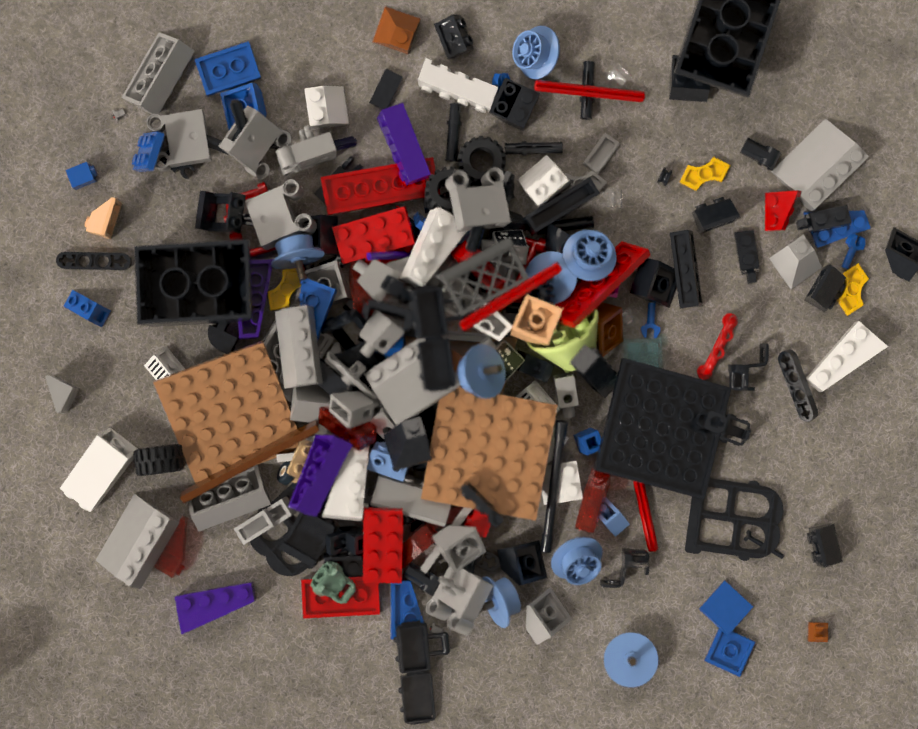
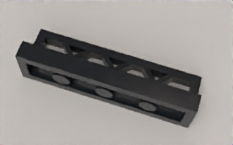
[670,230,703,309]

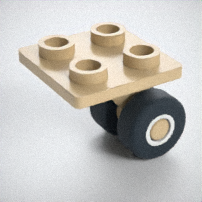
[277,439,312,490]

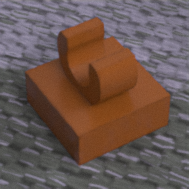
[808,622,828,642]

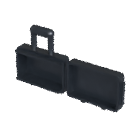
[409,285,466,392]
[393,620,450,725]

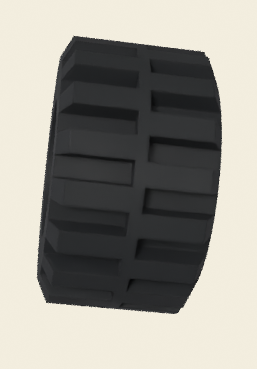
[458,136,506,187]
[424,167,472,215]
[133,444,185,476]

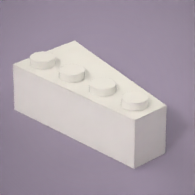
[418,58,498,113]
[400,207,467,287]
[442,277,513,341]
[806,321,888,392]
[322,439,369,521]

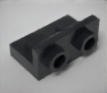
[434,15,474,59]
[324,551,363,577]

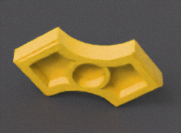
[679,157,730,191]
[837,263,869,316]
[267,268,301,311]

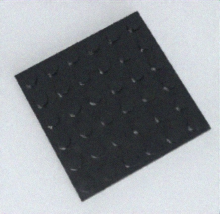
[594,358,731,500]

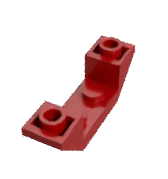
[450,241,510,312]

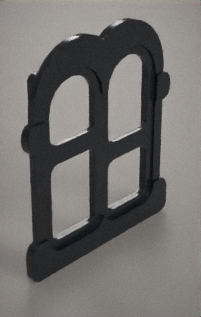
[685,477,783,561]
[250,483,357,576]

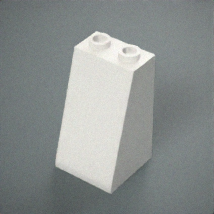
[518,155,571,207]
[60,428,138,512]

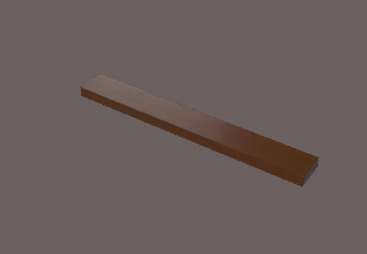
[180,420,319,503]

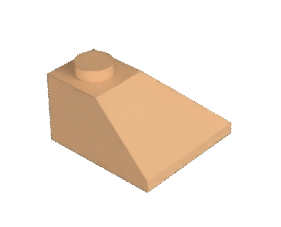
[85,197,122,239]
[511,294,563,345]

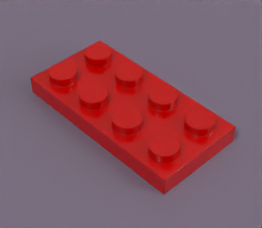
[332,206,416,264]
[363,508,403,583]
[301,576,380,618]

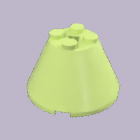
[526,308,598,373]

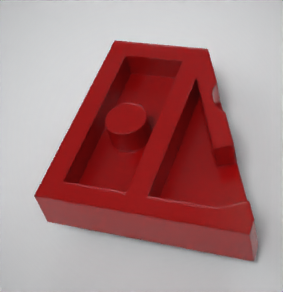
[765,190,801,231]

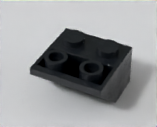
[669,55,710,102]
[489,78,540,131]
[807,523,843,568]

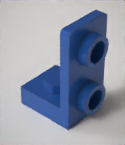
[64,290,111,327]

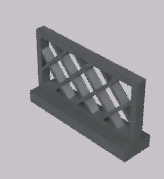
[438,237,529,316]

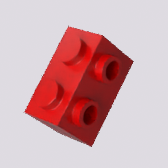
[464,509,491,538]

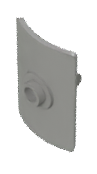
[327,351,377,400]

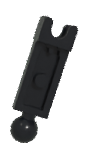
[380,274,411,304]

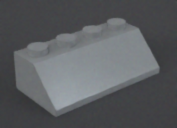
[121,32,195,114]
[275,305,323,389]
[188,465,271,531]
[370,474,451,527]

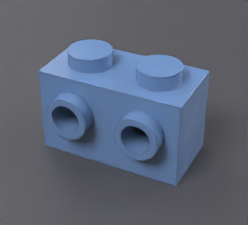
[367,442,409,481]

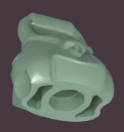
[310,561,356,604]

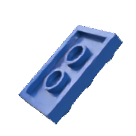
[194,41,261,97]
[132,131,165,172]

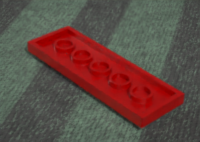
[320,157,440,215]
[554,241,651,328]

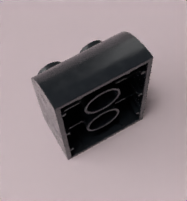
[674,0,781,98]
[134,239,253,327]

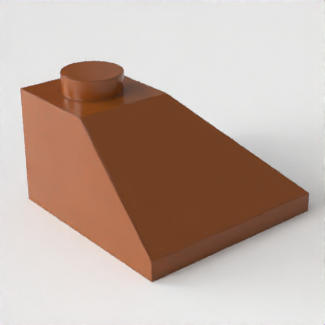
[372,6,421,54]
[596,302,623,357]

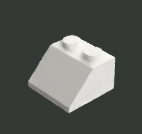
[304,86,349,130]
[542,461,583,505]

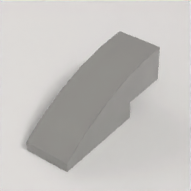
[234,496,297,545]

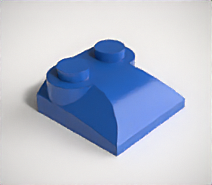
[220,83,267,130]

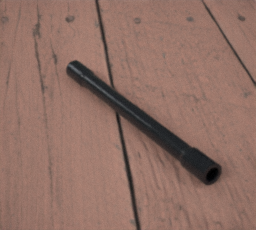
[540,420,568,553]

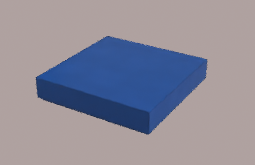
[699,581,753,635]
[704,629,755,677]

